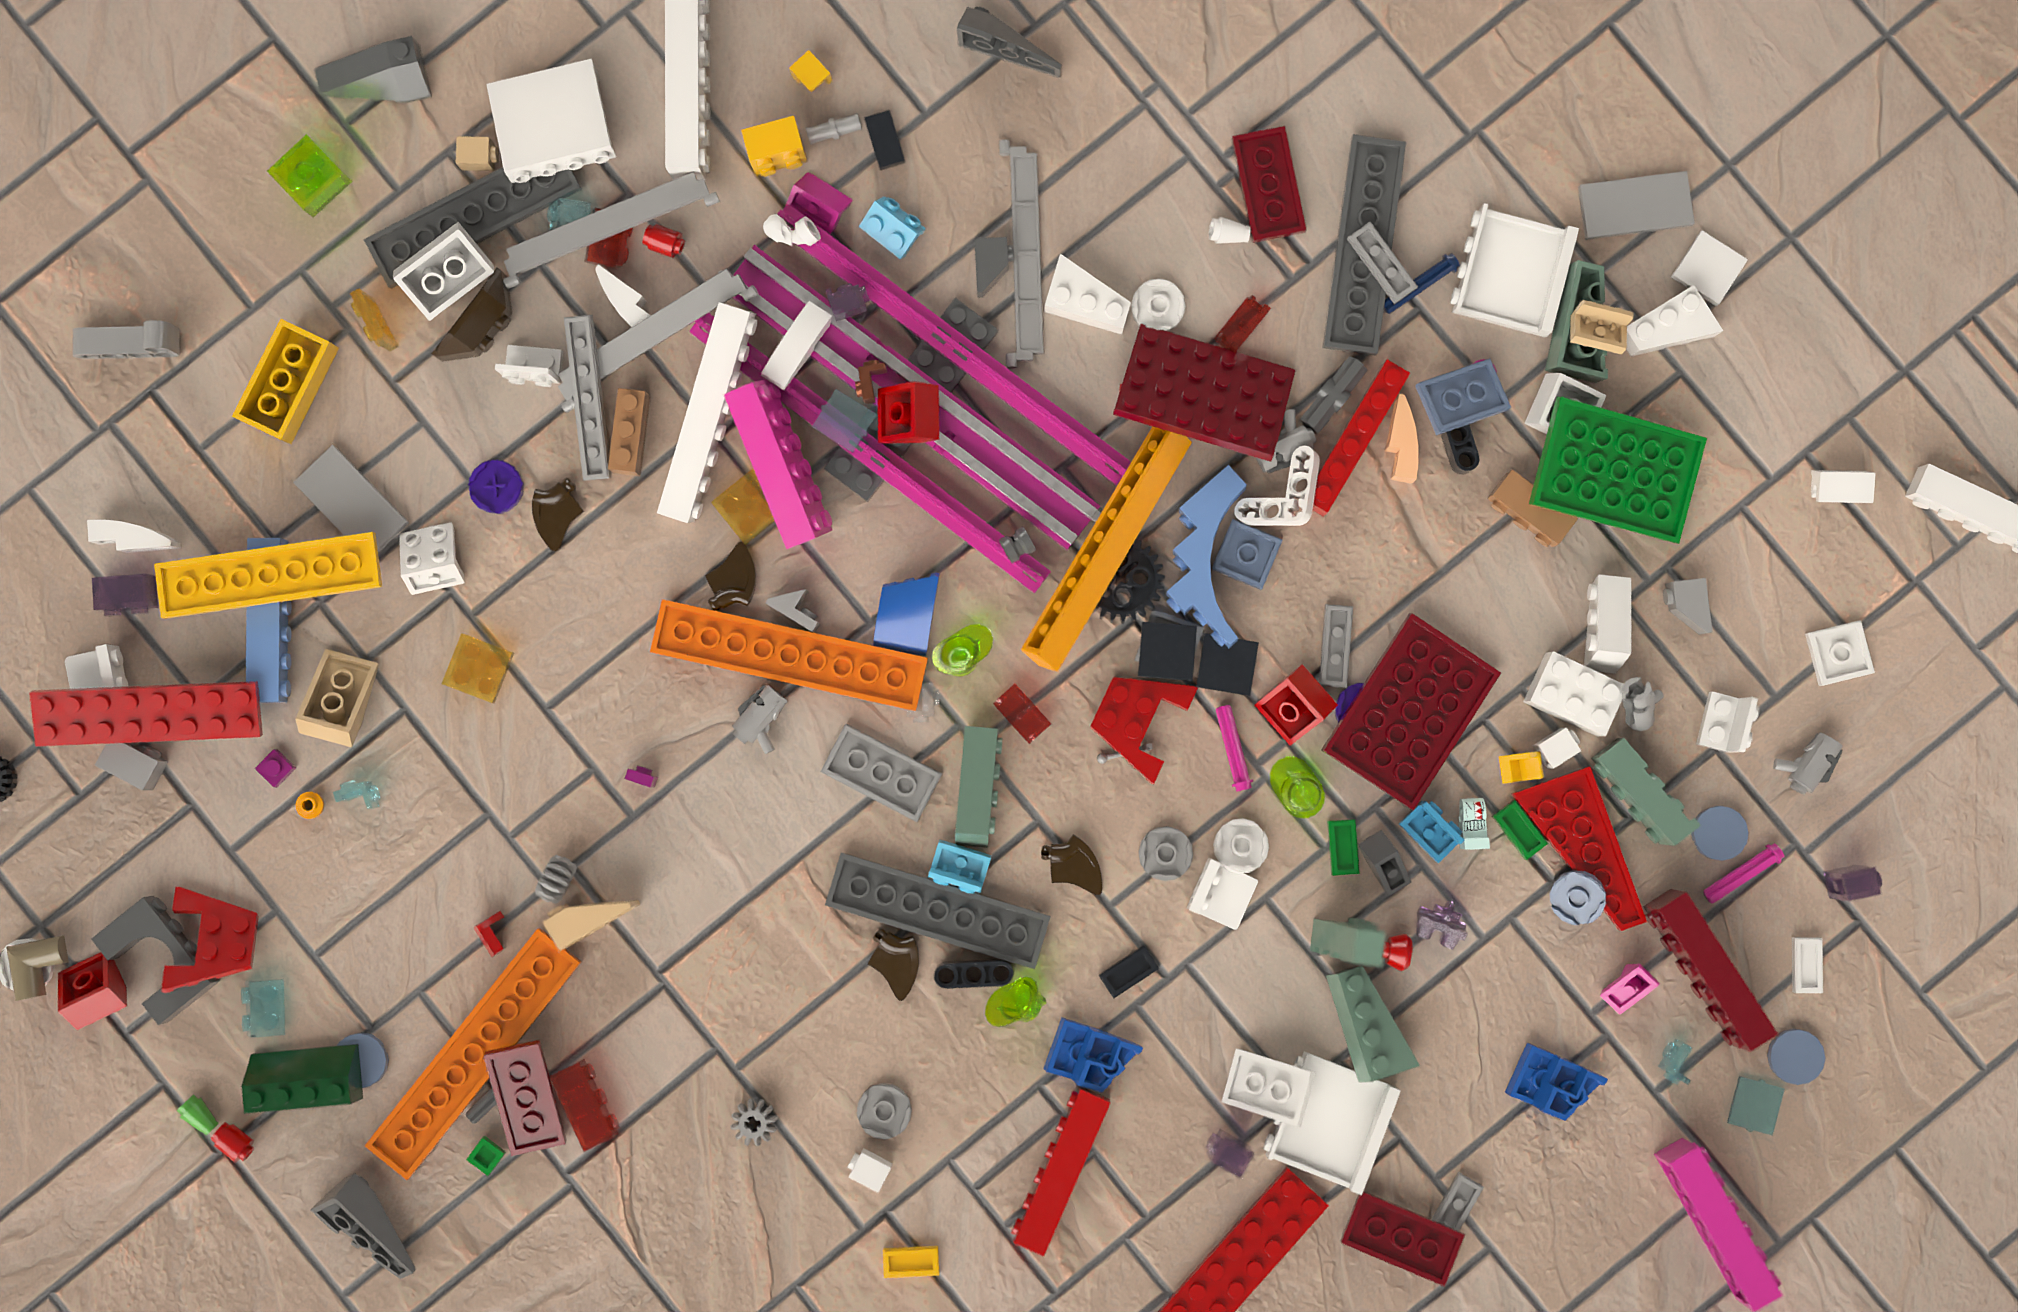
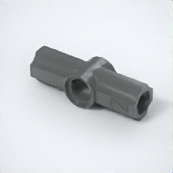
[1299,356,1368,435]

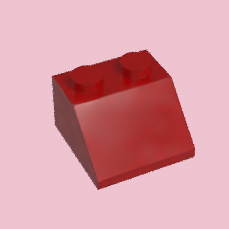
[877,381,940,443]
[1255,664,1338,746]
[58,952,127,1030]

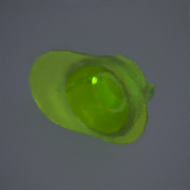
[932,624,993,677]
[1270,756,1325,818]
[985,976,1047,1027]

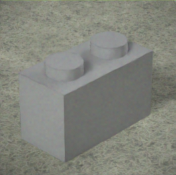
[95,742,169,791]

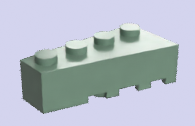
[1545,260,1608,383]

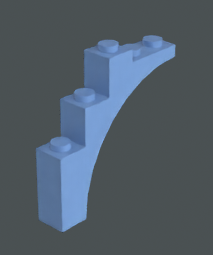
[1166,465,1247,648]

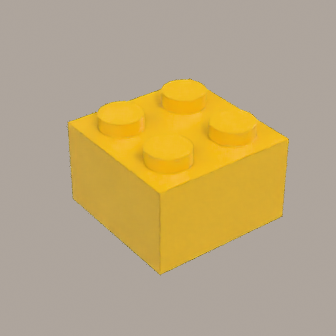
[741,115,807,177]

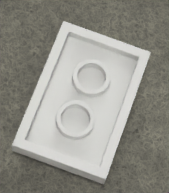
[1222,1049,1315,1127]

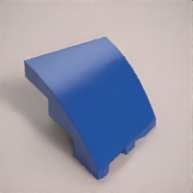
[873,573,940,656]
[1043,1017,1143,1092]
[1505,1042,1608,1121]

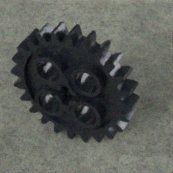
[1093,540,1165,624]

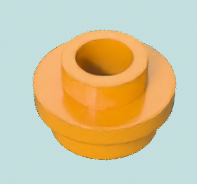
[296,792,324,819]

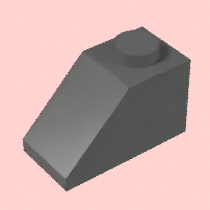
[974,237,1013,298]
[1358,830,1412,897]

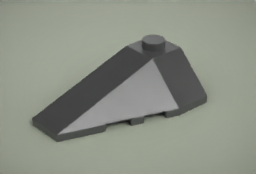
[314,36,431,103]
[311,1173,416,1279]

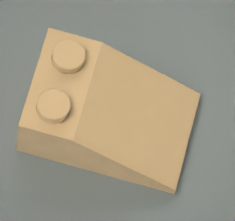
[295,649,379,747]
[543,900,640,951]

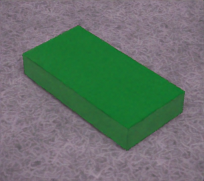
[1492,800,1548,860]
[1327,819,1360,876]

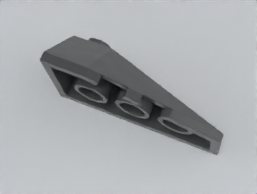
[957,7,1062,78]

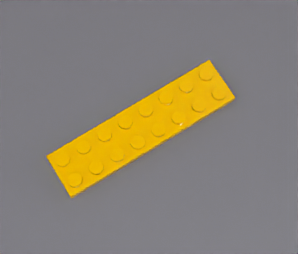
[154,532,383,619]

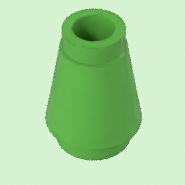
[176,1094,219,1135]

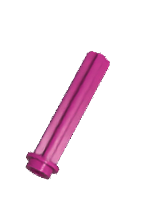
[1216,705,1253,792]
[1703,843,1784,904]

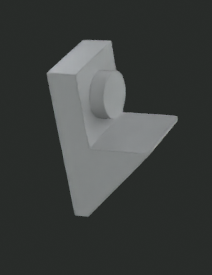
[766,589,820,633]

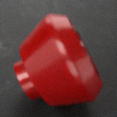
[1383,934,1413,971]

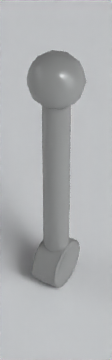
[1097,743,1153,764]

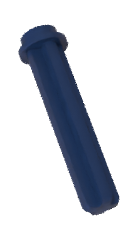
[1384,253,1460,314]

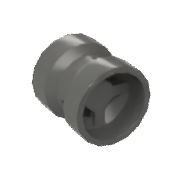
[999,527,1036,563]

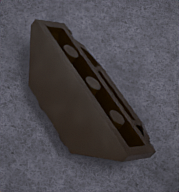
[431,267,512,362]

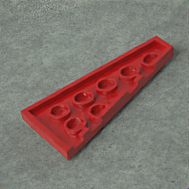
[1511,766,1647,931]

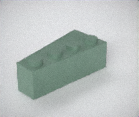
[955,726,1003,848]
[1591,738,1701,846]
[1310,918,1385,967]
[1326,966,1420,1082]

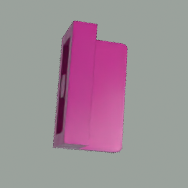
[786,172,853,234]

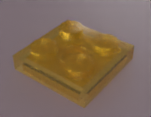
[350,288,399,352]
[711,468,775,545]
[441,633,514,704]

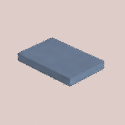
[1415,358,1511,435]

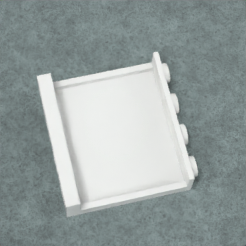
[486,59,616,183]
[1450,203,1579,338]
[1263,1051,1401,1195]

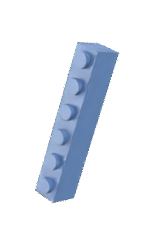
[246,538,292,703]

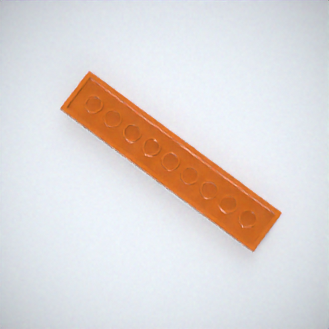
[650,599,928,711]
[365,928,582,1180]

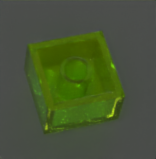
[267,134,353,218]

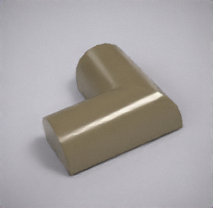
[6,935,69,1001]

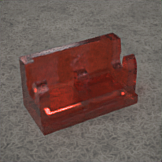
[1214,295,1271,354]
[993,683,1051,744]

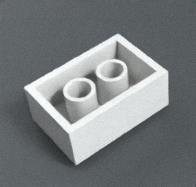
[393,222,494,321]
[1523,651,1624,737]

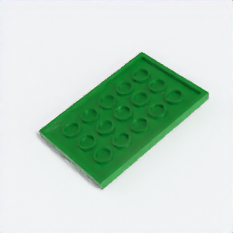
[1529,397,1707,544]

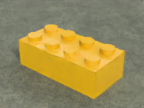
[232,319,339,444]

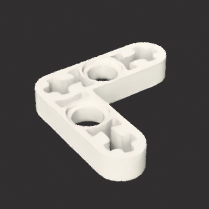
[1234,446,1320,526]

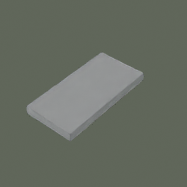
[1578,171,1695,240]
[293,445,409,553]
[820,724,942,822]

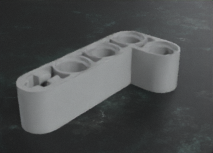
[73,320,180,359]

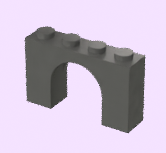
[91,896,220,1025]

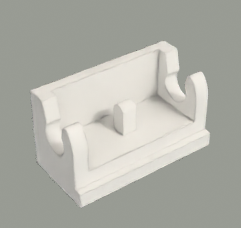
[1811,470,1875,503]

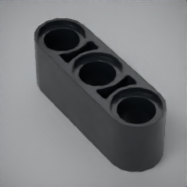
[1440,424,1480,475]
[934,959,1014,989]

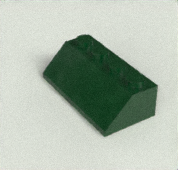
[241,1044,363,1114]

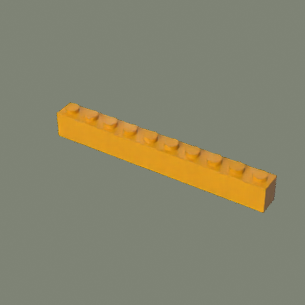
[1021,426,1192,672]

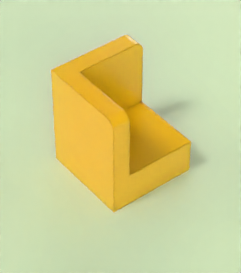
[789,50,832,92]
[1499,751,1544,784]

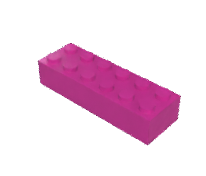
[724,379,833,549]
[1654,1138,1783,1312]

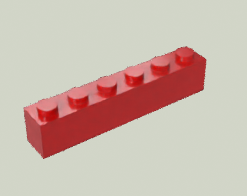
[1303,359,1410,517]
[1011,1086,1111,1257]

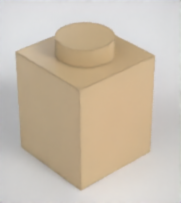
[456,136,499,171]

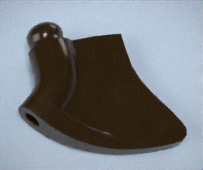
[532,478,585,552]
[705,542,756,611]
[1041,834,1102,895]
[868,928,919,1001]

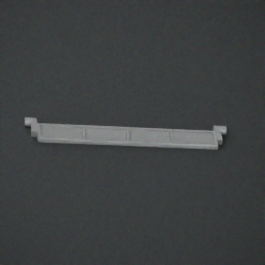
[999,140,1043,368]
[503,172,720,289]
[558,268,758,413]

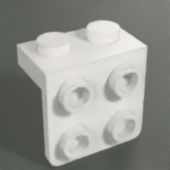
[65,644,128,689]

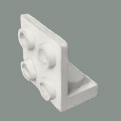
[495,345,563,387]
[399,522,465,595]
[1696,691,1759,753]
[1186,858,1258,930]

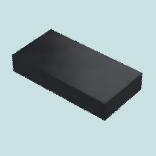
[864,110,906,171]
[1099,945,1159,999]

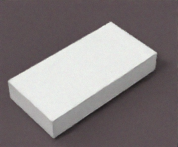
[1792,937,1823,993]

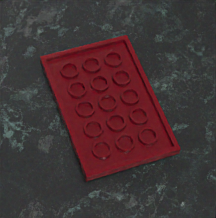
[1113,323,1296,462]
[1321,613,1501,810]

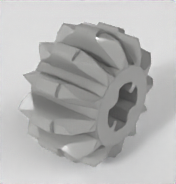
[535,855,577,904]
[731,1098,778,1146]

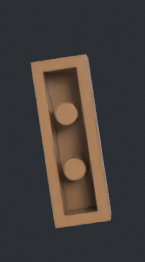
[608,388,650,476]
[1487,469,1578,547]

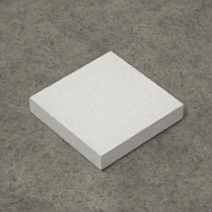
[1671,231,1748,306]
[1805,620,1875,686]

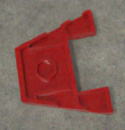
[1090,677,1198,785]
[161,887,259,993]

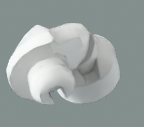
[763,214,821,246]

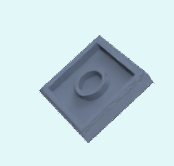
[1211,519,1283,590]

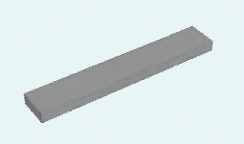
[564,315,612,481]

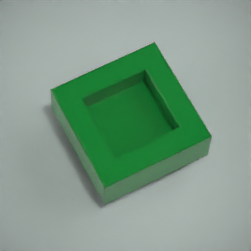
[466,1136,507,1176]

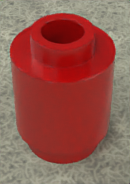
[642,224,685,258]
[211,1122,254,1162]

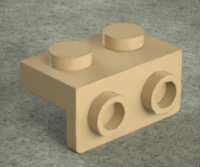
[1570,300,1633,354]

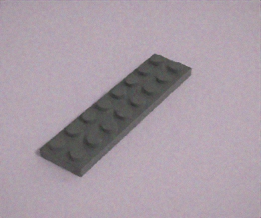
[1323,134,1406,356]
[363,167,582,289]
[825,852,1051,969]

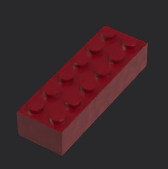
[1643,889,1779,1052]

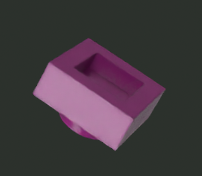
[255,749,296,788]
[624,765,658,788]

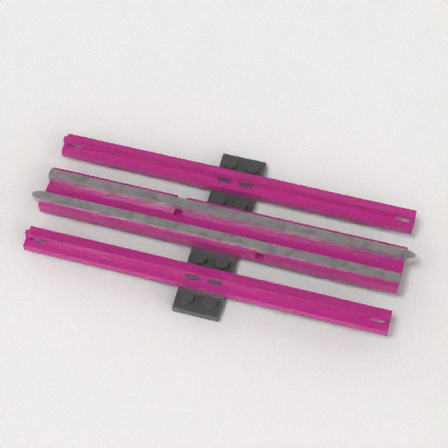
[689,204,1131,594]

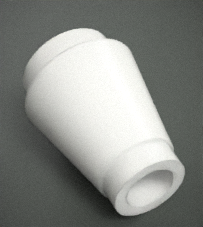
[1209,216,1250,244]

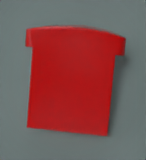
[474,910,504,958]

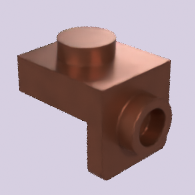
[855,360,887,404]

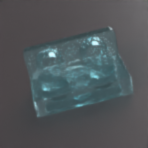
[241,979,285,1038]

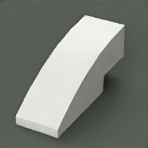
[595,265,651,327]
[761,301,832,390]
[87,520,181,553]

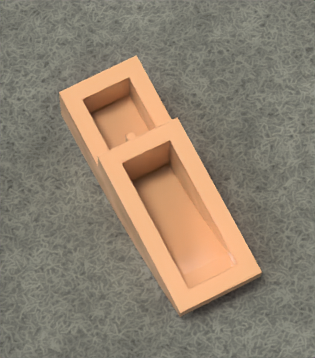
[1385,394,1418,483]

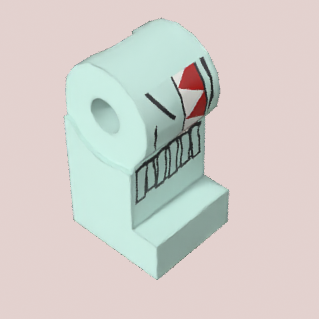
[1458,798,1490,850]

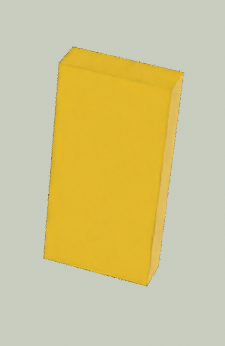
[883,1246,939,1278]

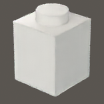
[1533,728,1581,769]
[847,1148,893,1193]

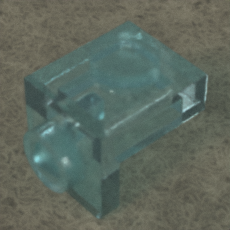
[547,198,591,230]
[333,780,381,809]
[1658,1039,1693,1085]

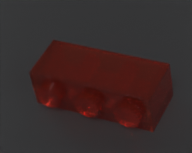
[549,1059,619,1152]

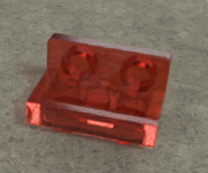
[584,208,633,270]

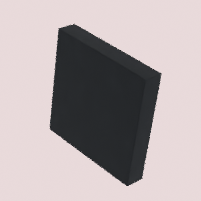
[1138,622,1197,681]
[1196,633,1259,696]

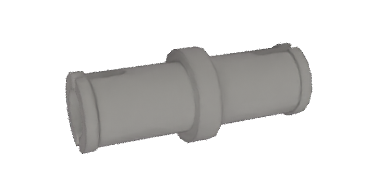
[806,113,862,145]

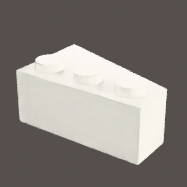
[1044,254,1131,335]
[1626,285,1723,356]
[1584,575,1631,674]

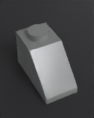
[1663,578,1713,635]

